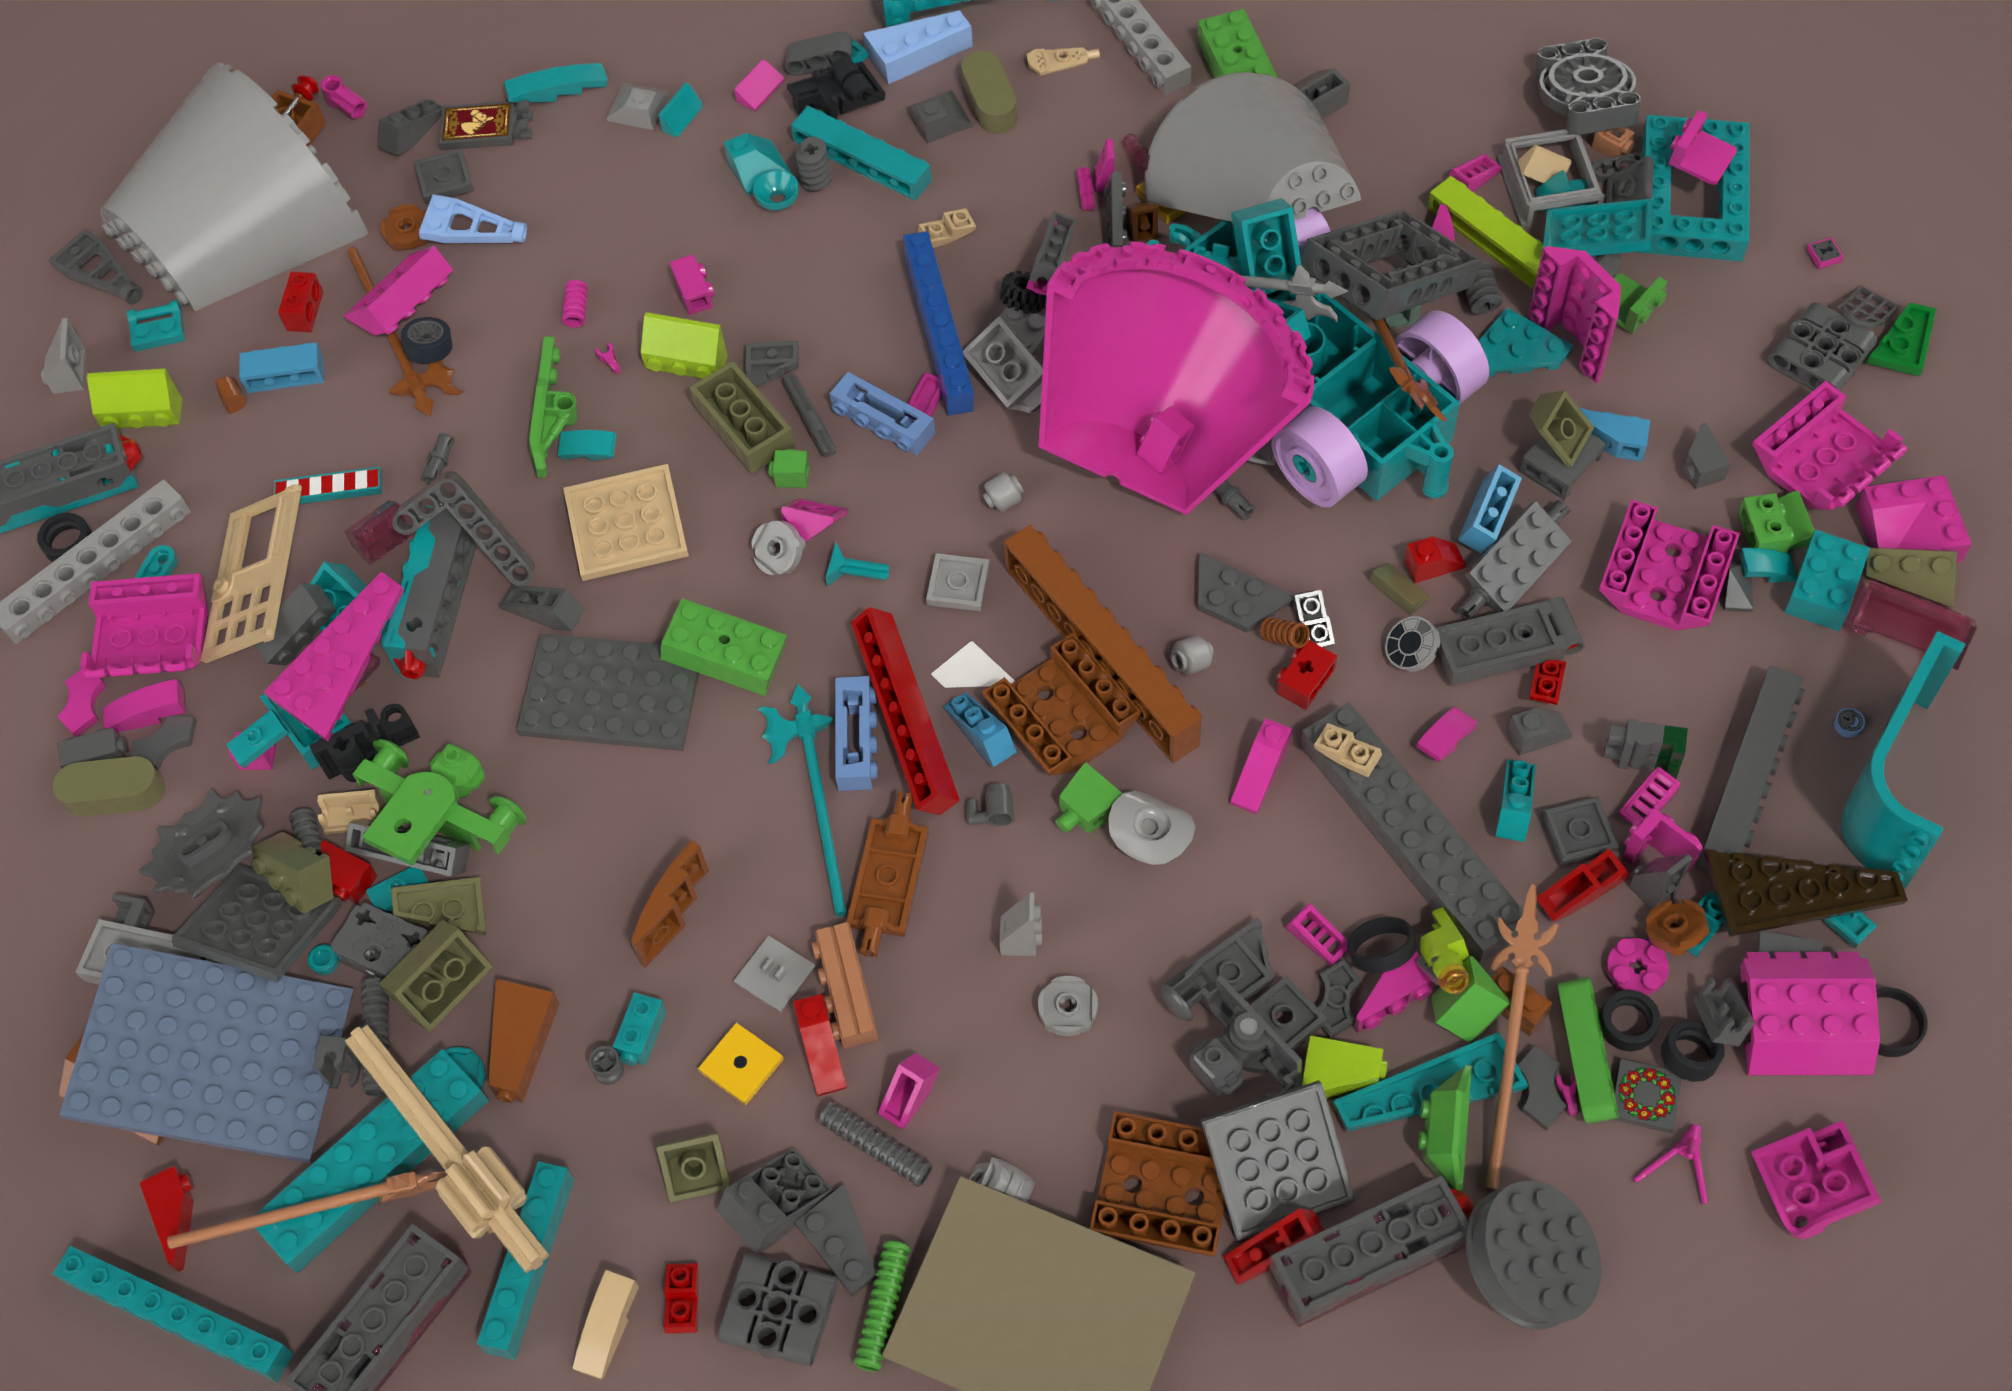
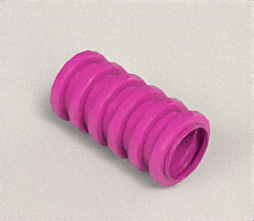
[562,280,588,328]

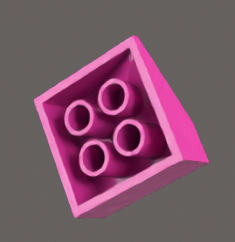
[1855,475,1972,563]

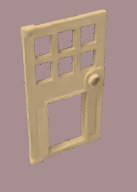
[201,484,302,663]

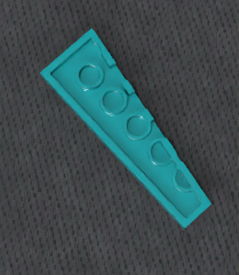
[1333,1032,1528,1132]

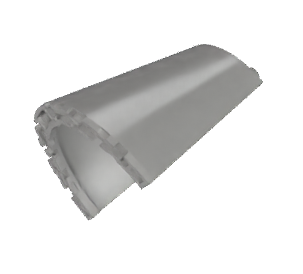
[100,62,368,311]

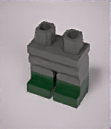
[1603,718,1688,779]

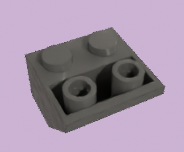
[1293,68,1350,119]

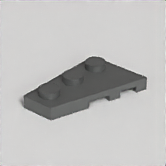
[1104,172,1127,248]
[795,1184,877,1297]

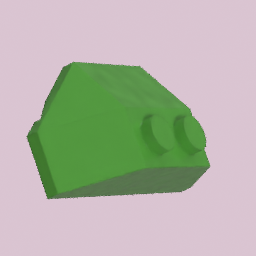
[1418,1065,1472,1192]

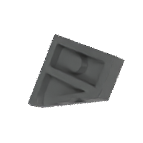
[746,340,799,387]

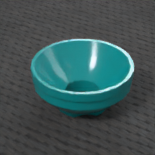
[753,170,799,210]

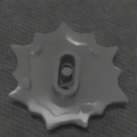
[139,788,263,898]

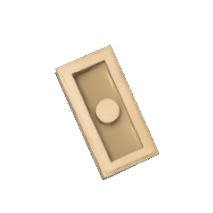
[1517,145,1572,183]

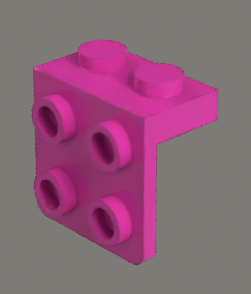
[1669,110,1737,185]
[1622,809,1703,872]

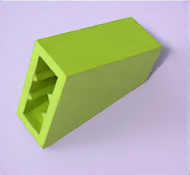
[1302,1036,1388,1099]

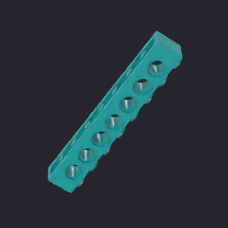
[53,1246,294,1383]

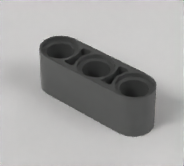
[785,31,853,76]

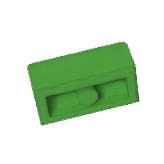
[1778,491,1815,550]

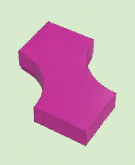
[57,669,106,736]

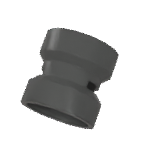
[588,1046,624,1085]

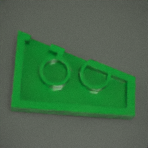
[1867,303,1936,376]

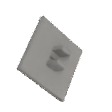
[733,935,816,1013]

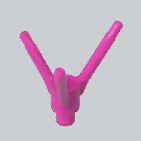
[1633,1124,1708,1204]

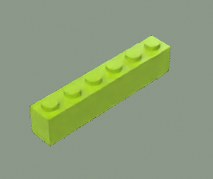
[1427,176,1543,290]

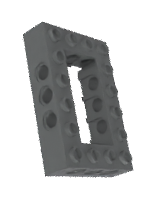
[1301,209,1482,320]

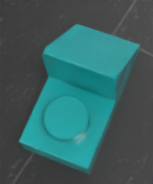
[1535,170,1591,212]

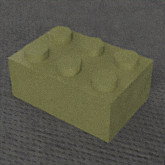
[378,919,493,1032]

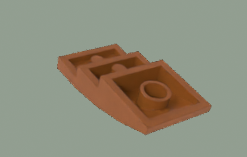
[631,840,709,968]

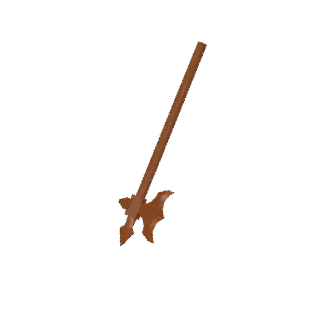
[347,247,464,417]
[1371,318,1447,421]

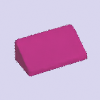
[734,59,785,111]

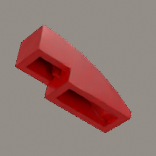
[1537,848,1630,922]

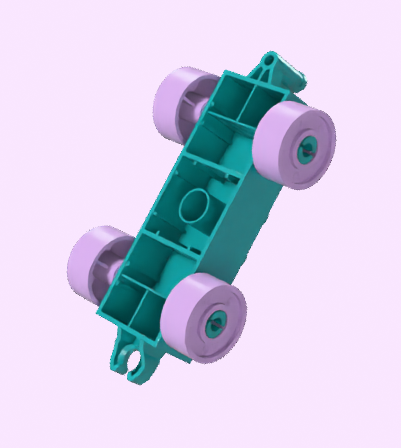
[1147,207,1489,507]

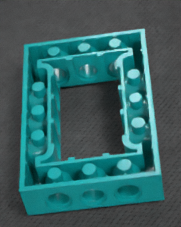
[1638,115,1750,262]

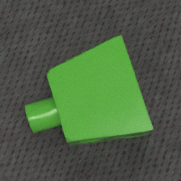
[1055,762,1123,833]

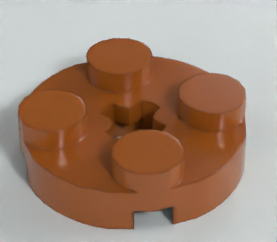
[380,204,430,251]
[1646,899,1709,956]

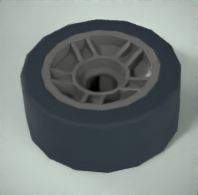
[401,317,452,363]

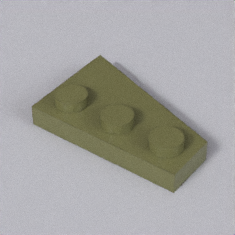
[1866,547,1957,608]

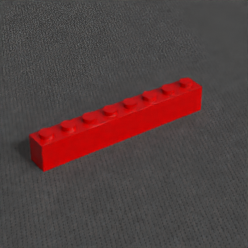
[851,607,960,815]

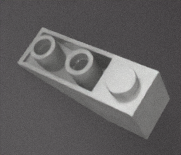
[999,892,1043,956]

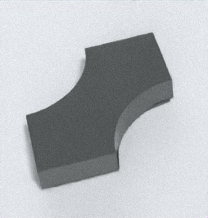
[130,716,197,770]
[1317,958,1362,1039]
[1518,1045,1567,1131]

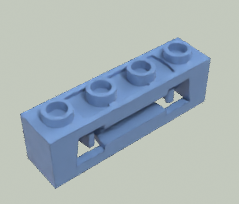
[829,372,936,456]
[835,676,878,791]

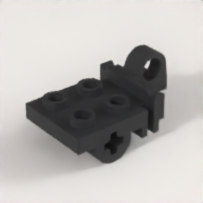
[787,56,886,119]
[309,704,420,782]

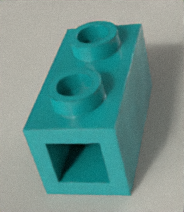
[613,993,667,1066]

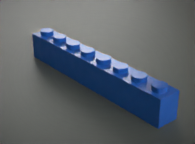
[903,231,974,416]

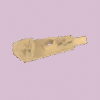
[1026,47,1100,76]

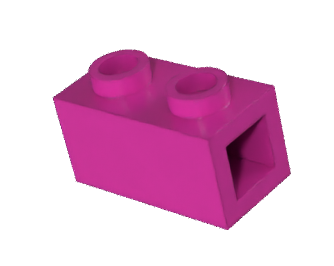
[670,254,715,315]

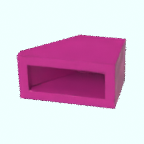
[878,1053,941,1130]

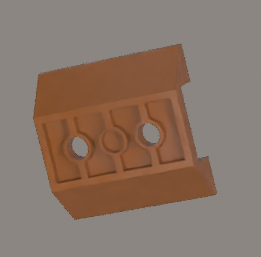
[982,633,1141,775]
[1090,1111,1225,1257]

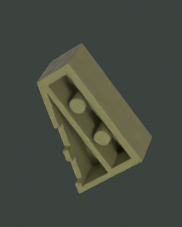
[251,832,333,914]

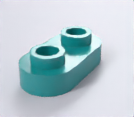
[135,545,178,578]

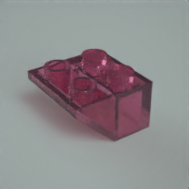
[344,500,413,565]

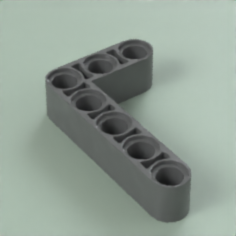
[392,471,535,586]

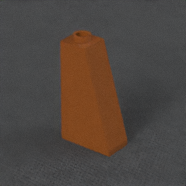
[488,979,559,1103]

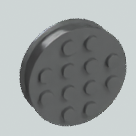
[1466,1180,1601,1330]

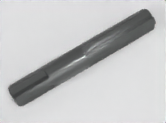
[783,373,836,457]

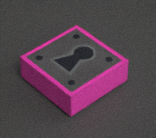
[1806,237,1844,269]

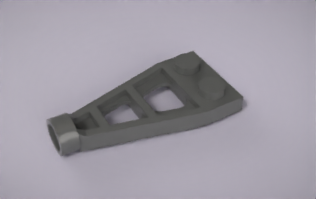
[48,229,143,304]

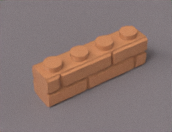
[811,922,878,1049]

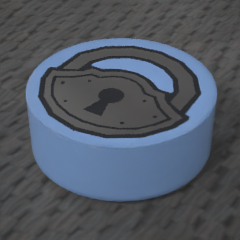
[1833,708,1865,738]

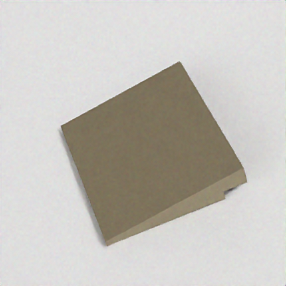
[882,1176,1196,1391]

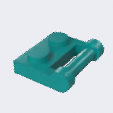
[127,299,185,352]

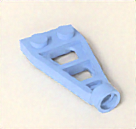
[419,194,527,243]

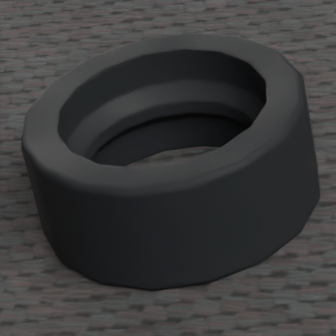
[37,512,92,562]
[1599,989,1661,1052]
[1661,1020,1725,1082]

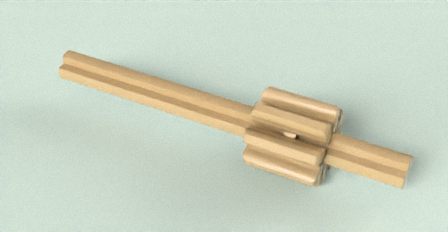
[345,1025,549,1273]

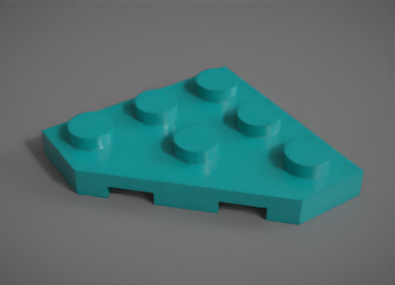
[1479,308,1574,377]

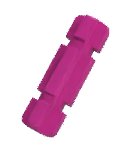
[1077,167,1095,211]

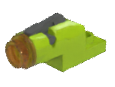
[1417,907,1469,994]

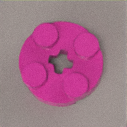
[1606,938,1669,996]

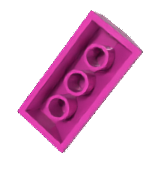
[344,246,453,336]

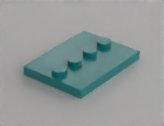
[1543,198,1653,256]

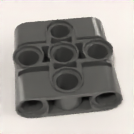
[1768,303,1878,391]
[718,1253,838,1367]

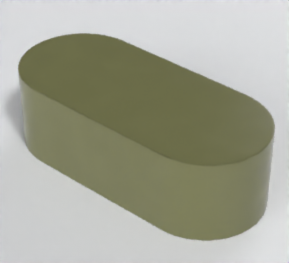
[961,50,1017,134]
[52,756,165,817]

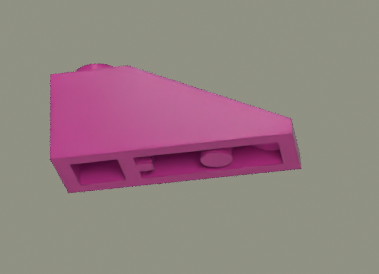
[1230,718,1292,815]

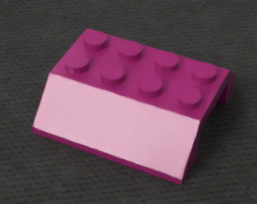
[1752,381,1908,510]
[80,573,208,679]
[1740,952,1880,1076]

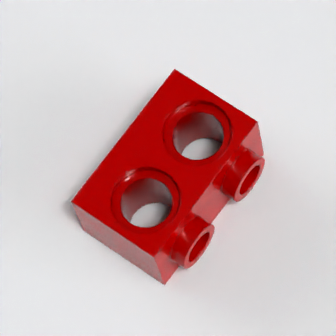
[278,272,324,333]

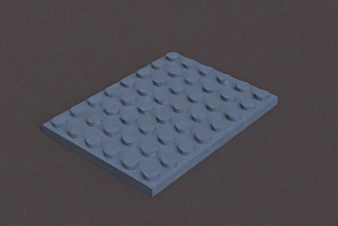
[59,943,353,1163]

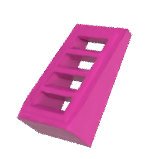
[1093,139,1115,192]
[1448,154,1502,192]
[1618,767,1681,825]
[1285,903,1348,966]

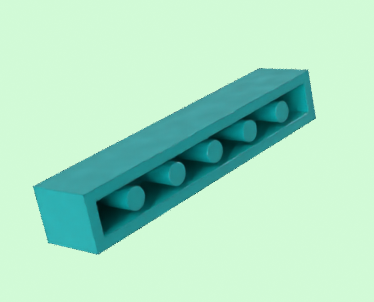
[791,106,932,201]
[477,1161,575,1360]

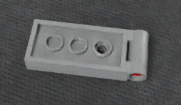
[75,919,222,984]

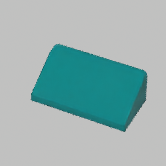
[658,82,703,137]

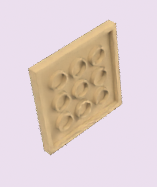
[563,464,689,581]

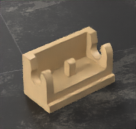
[317,789,383,835]

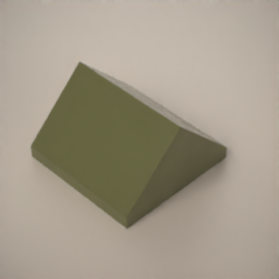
[656,1131,731,1203]

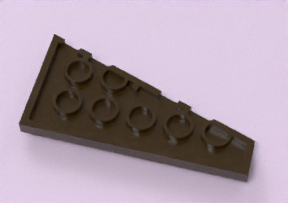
[1703,849,1908,937]

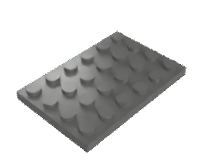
[516,634,700,751]

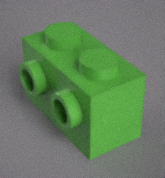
[1738,493,1794,553]

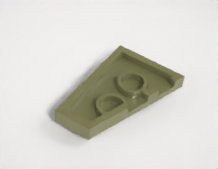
[391,877,486,935]

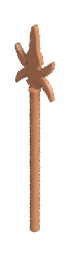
[1486,884,1559,1190]

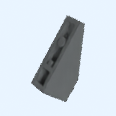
[499,584,585,631]
[1629,854,1693,910]

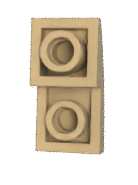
[918,209,976,248]
[1314,723,1382,777]

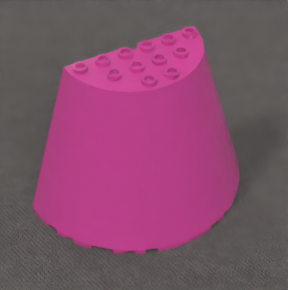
[1039,241,1314,515]

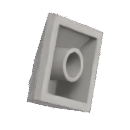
[607,82,669,130]
[41,318,86,394]

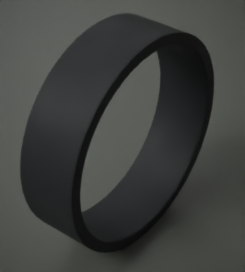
[1347,917,1417,973]
[1876,987,1928,1057]

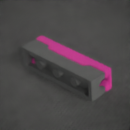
[1027,211,1078,295]

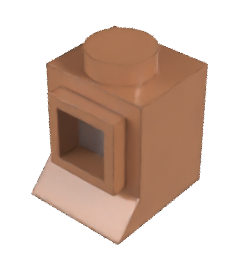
[1592,127,1635,158]

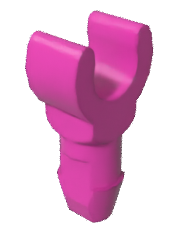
[595,342,621,374]
[1555,1074,1577,1116]

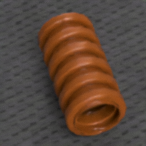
[1260,617,1310,648]

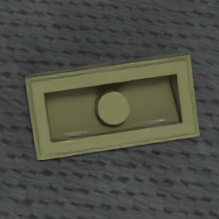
[1370,563,1430,616]

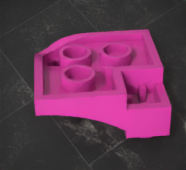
[1751,1120,1882,1239]

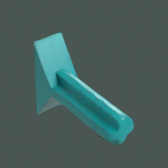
[825,542,890,587]

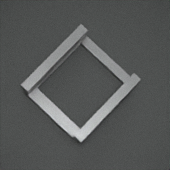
[1497,129,1605,227]

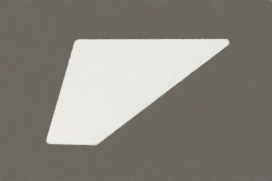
[931,641,1015,688]

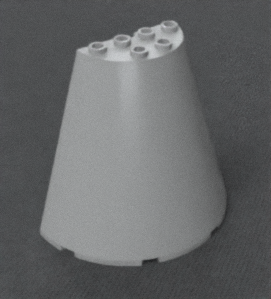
[1144,72,1361,222]

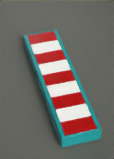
[274,467,382,504]

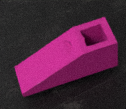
[1354,951,1434,1033]

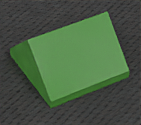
[1431,956,1511,1043]

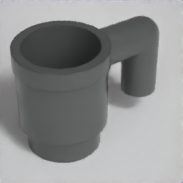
[966,783,1015,826]

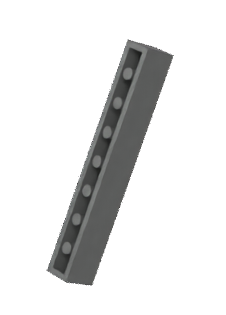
[1696,665,1805,873]

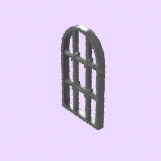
[1841,286,1899,328]

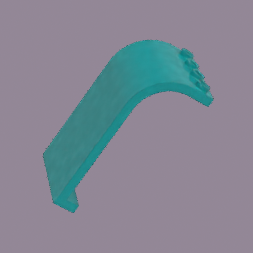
[1841,631,1965,889]

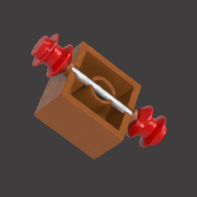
[271,75,326,147]

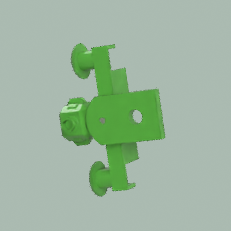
[353,739,527,866]

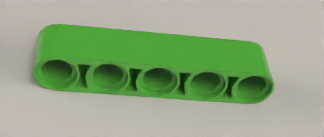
[1558,976,1619,1124]

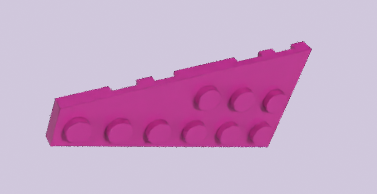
[264,572,404,742]

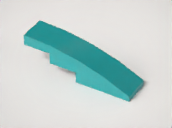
[503,63,608,102]

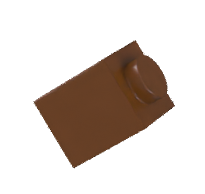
[1125,201,1158,243]

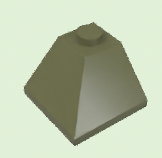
[1529,390,1594,468]

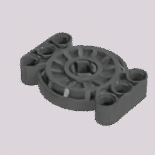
[1536,38,1641,135]

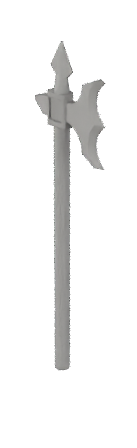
[1241,265,1348,324]

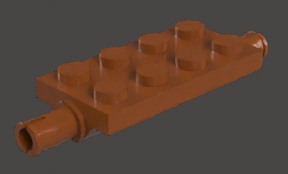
[846,792,929,957]

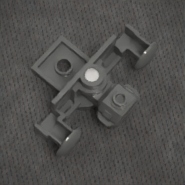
[1161,961,1327,1099]

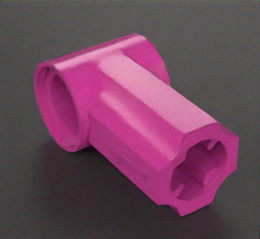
[321,75,368,119]

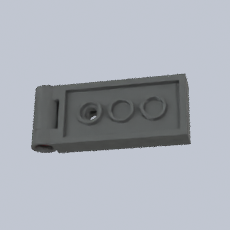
[1436,597,1585,686]

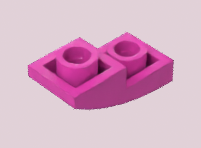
[1416,707,1477,762]

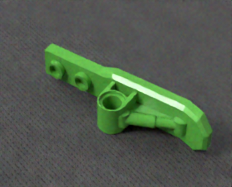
[529,336,578,478]

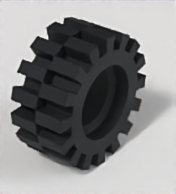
[1000,271,1047,313]

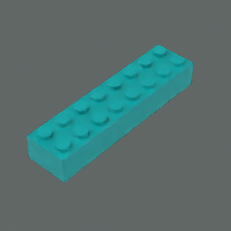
[255,1049,489,1273]

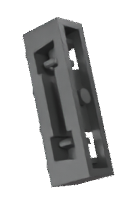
[344,818,470,877]

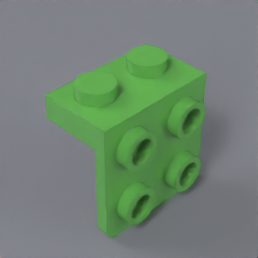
[1614,274,1668,334]

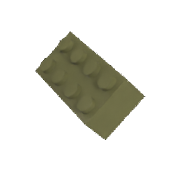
[689,361,795,474]

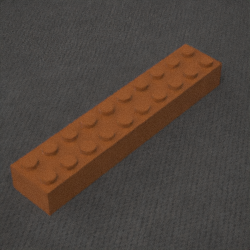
[1004,524,1202,764]

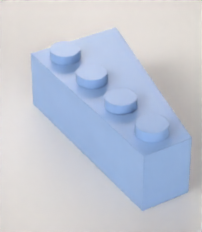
[863,10,973,84]

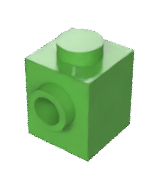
[769,449,810,488]

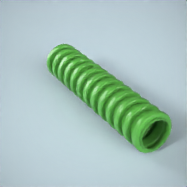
[854,1240,911,1372]

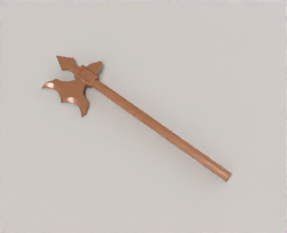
[167,1171,447,1249]

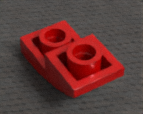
[1529,660,1566,705]
[664,1263,699,1334]

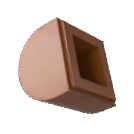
[215,377,246,414]

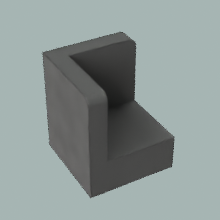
[111,894,155,930]

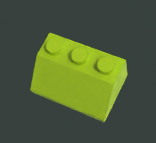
[641,312,728,379]
[87,369,183,428]

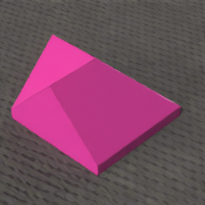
[781,498,849,542]

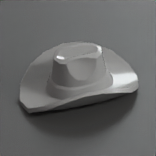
[1108,791,1196,865]

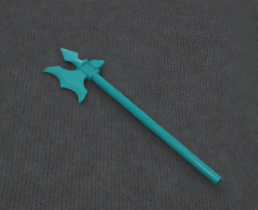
[757,684,847,917]

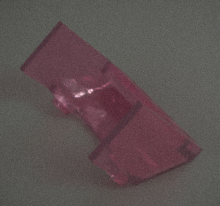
[1845,578,1977,670]

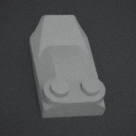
[962,316,1043,414]

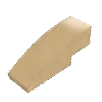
[573,1270,639,1380]

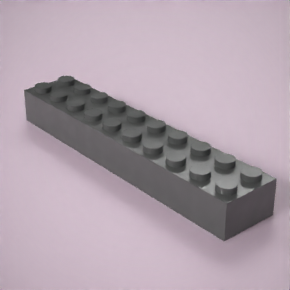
[1300,702,1523,964]

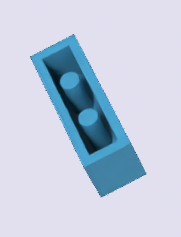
[239,342,324,393]
[1458,464,1522,554]

